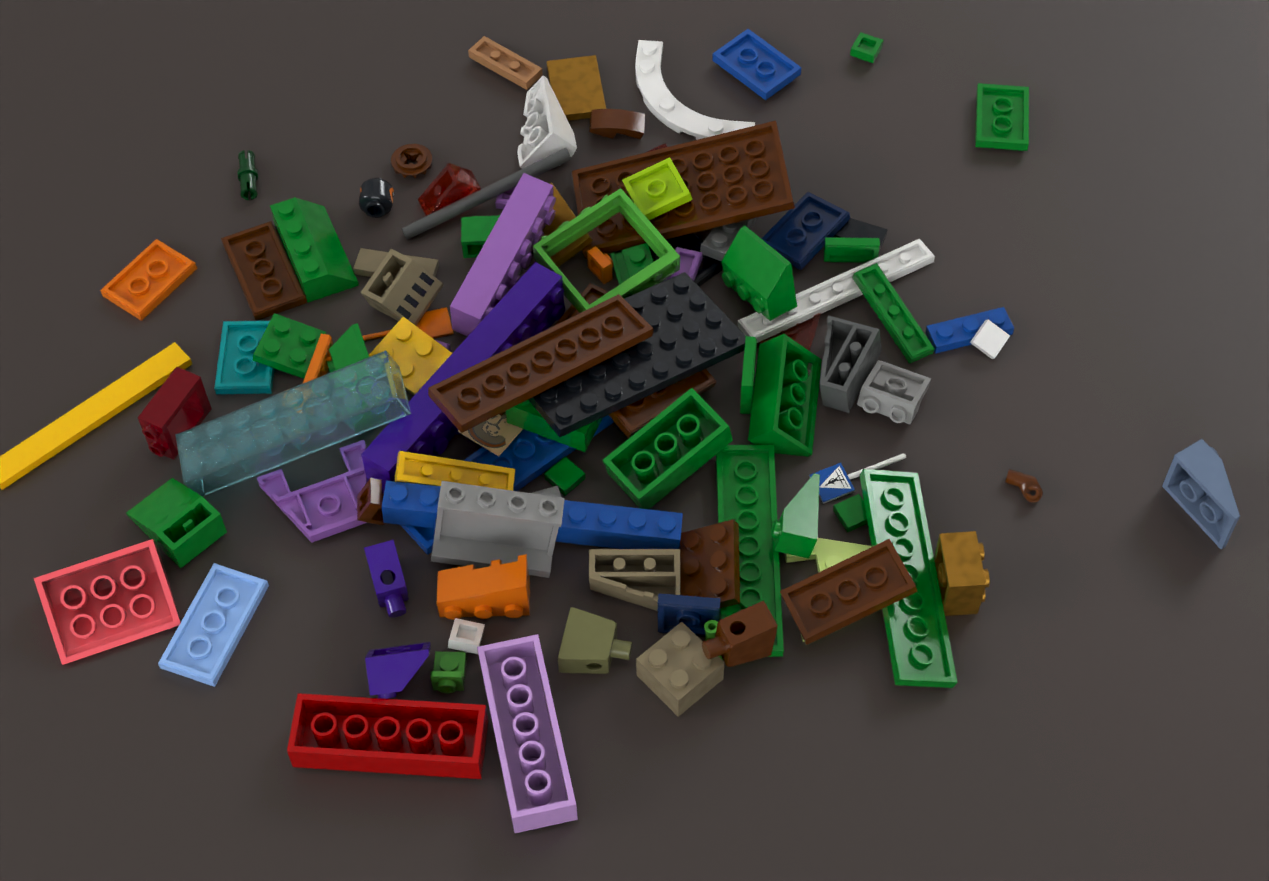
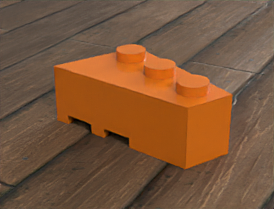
[437,554,530,620]

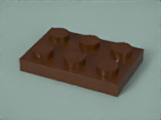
[680,519,740,608]

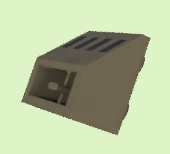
[360,249,444,326]

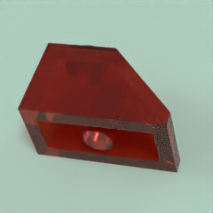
[418,163,481,216]

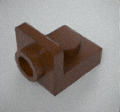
[357,478,385,525]

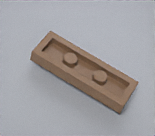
[468,36,543,90]

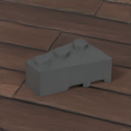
[820,315,882,413]

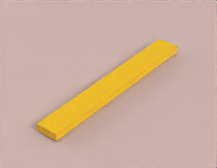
[0,342,192,490]

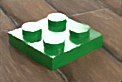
[253,313,326,379]

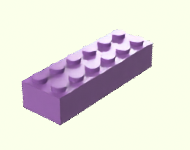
[450,173,556,337]

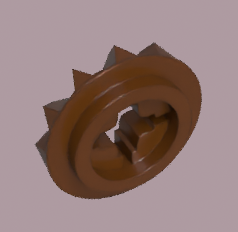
[391,144,433,179]

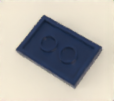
[762,192,850,270]

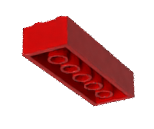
[287,693,489,779]

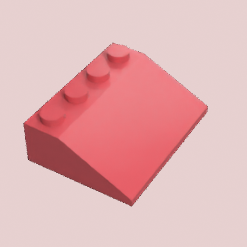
[34,539,181,665]

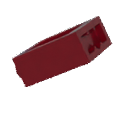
[138,367,212,460]

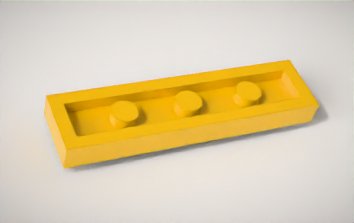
[395,451,515,491]

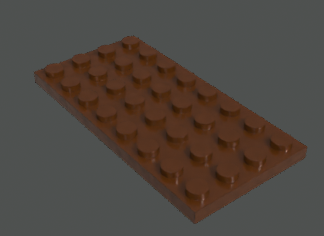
[572,121,795,259]

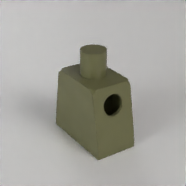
[558,607,633,674]

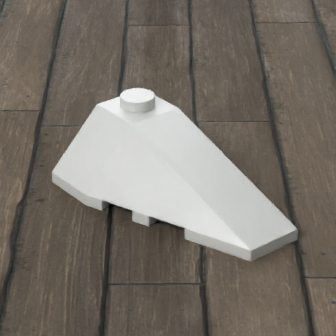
[517,76,577,169]

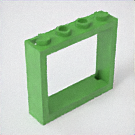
[533,188,680,313]

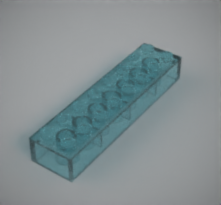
[175,351,411,497]

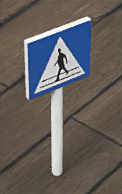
[809,453,906,504]

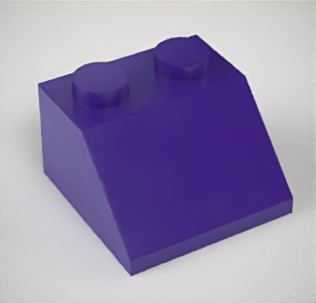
[365,642,431,699]

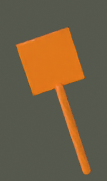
[362,307,454,341]

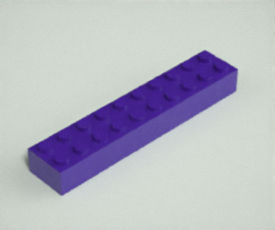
[361,262,565,492]

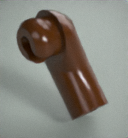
[1005,469,1043,503]

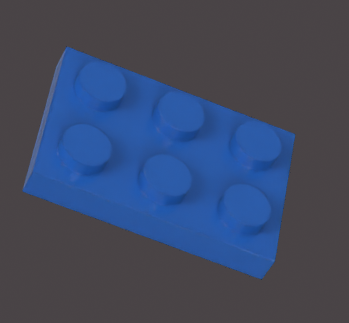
[712,29,801,100]

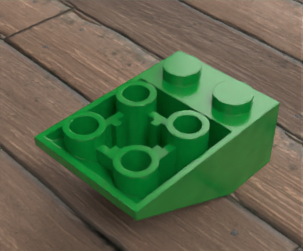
[126,478,227,569]

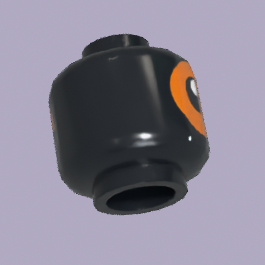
[359,178,394,218]

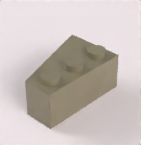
[589,549,680,611]

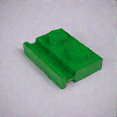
[610,243,653,285]

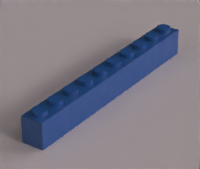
[382,480,683,549]

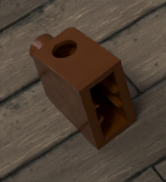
[702,601,778,667]

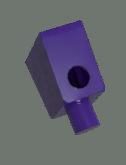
[364,540,409,618]

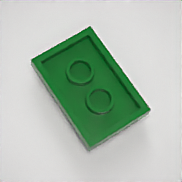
[975,83,1029,151]

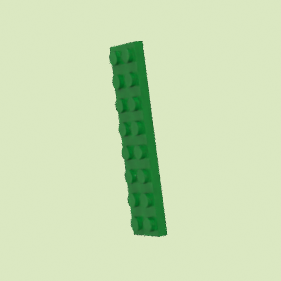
[716,445,784,657]
[860,469,958,688]

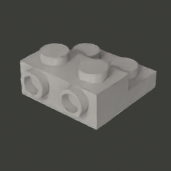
[857,360,931,424]

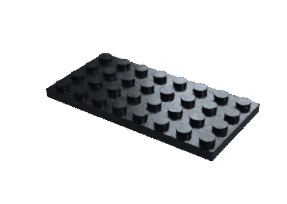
[528,272,746,438]

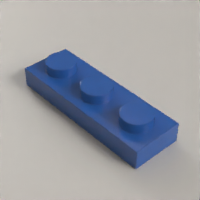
[925,307,1014,354]

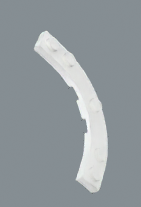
[635,40,755,140]

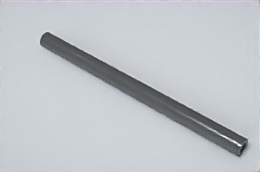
[401,148,571,240]

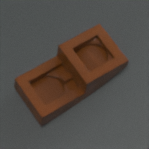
[589,109,645,140]

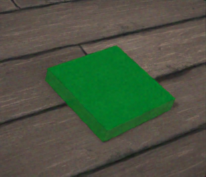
[740,336,757,414]

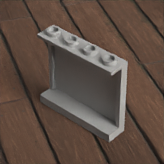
[431,481,565,578]

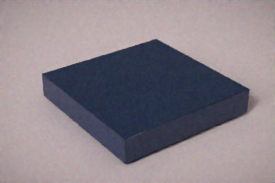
[658,593,721,637]

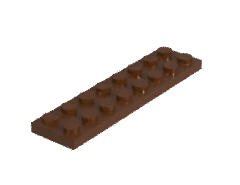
[428,294,653,433]

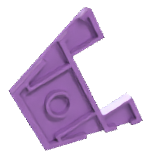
[257,440,367,543]

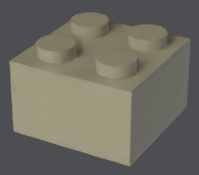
[636,622,724,717]

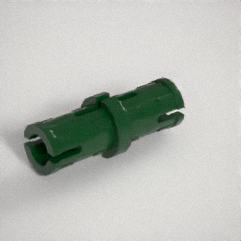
[237,150,258,200]

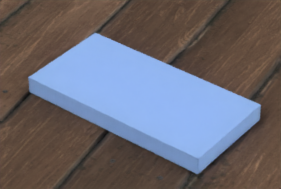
[158,563,269,687]

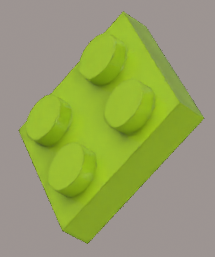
[622,157,692,220]

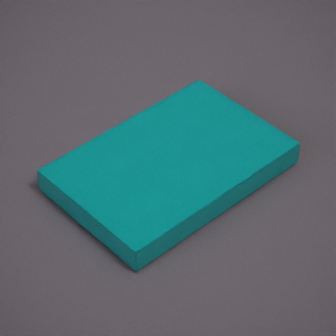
[214,321,275,394]

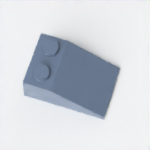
[1162,439,1240,549]

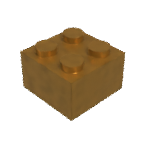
[934,531,990,616]

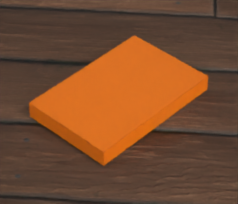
[100,239,197,321]

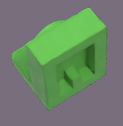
[430,651,467,693]

